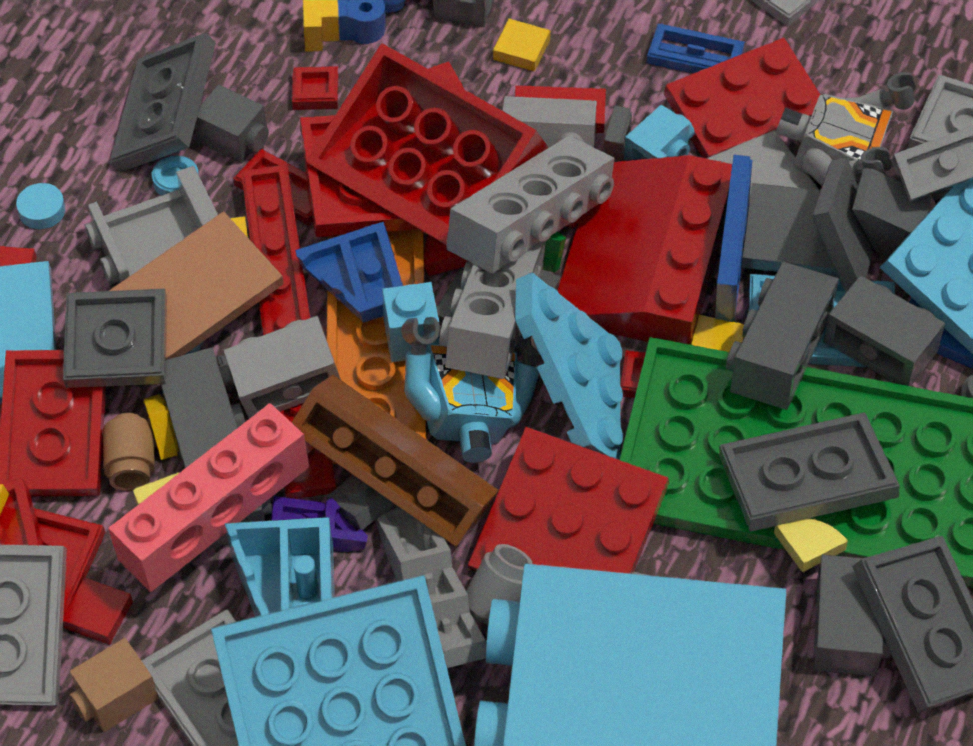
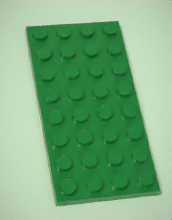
[620,337,973,588]

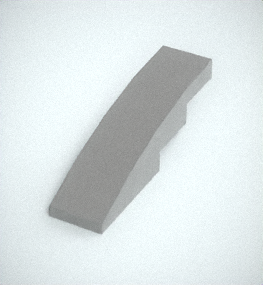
[374,505,486,668]

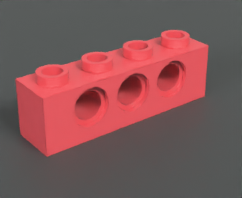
[108,403,309,592]

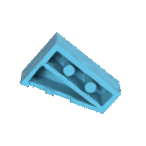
[225,517,335,617]

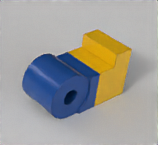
[303,0,386,52]

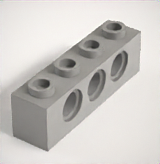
[446,135,615,274]
[439,241,546,379]

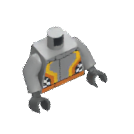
[776,72,916,186]

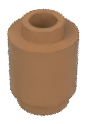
[103,413,155,491]

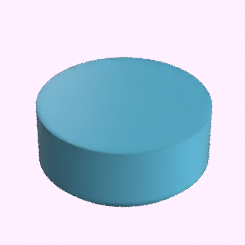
[152,156,199,196]
[16,183,65,229]

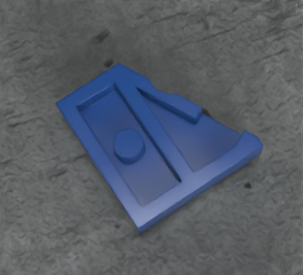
[295,222,403,323]

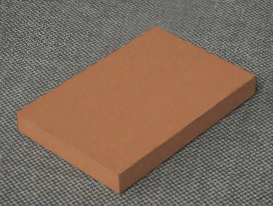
[109,211,284,360]

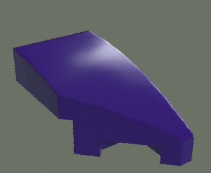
[270,496,368,552]

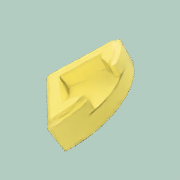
[774,519,848,572]

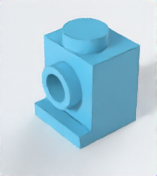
[624,104,694,161]

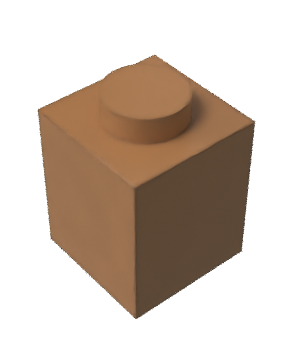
[69,638,159,732]

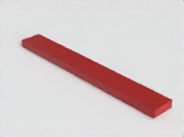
[241,165,336,499]

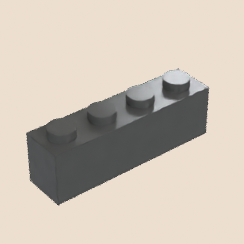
[160,347,272,550]

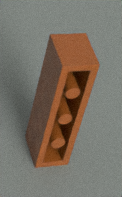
[292,375,499,547]

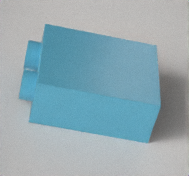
[474,564,786,746]

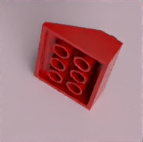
[306,43,549,246]
[557,155,732,345]

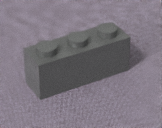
[726,262,839,410]

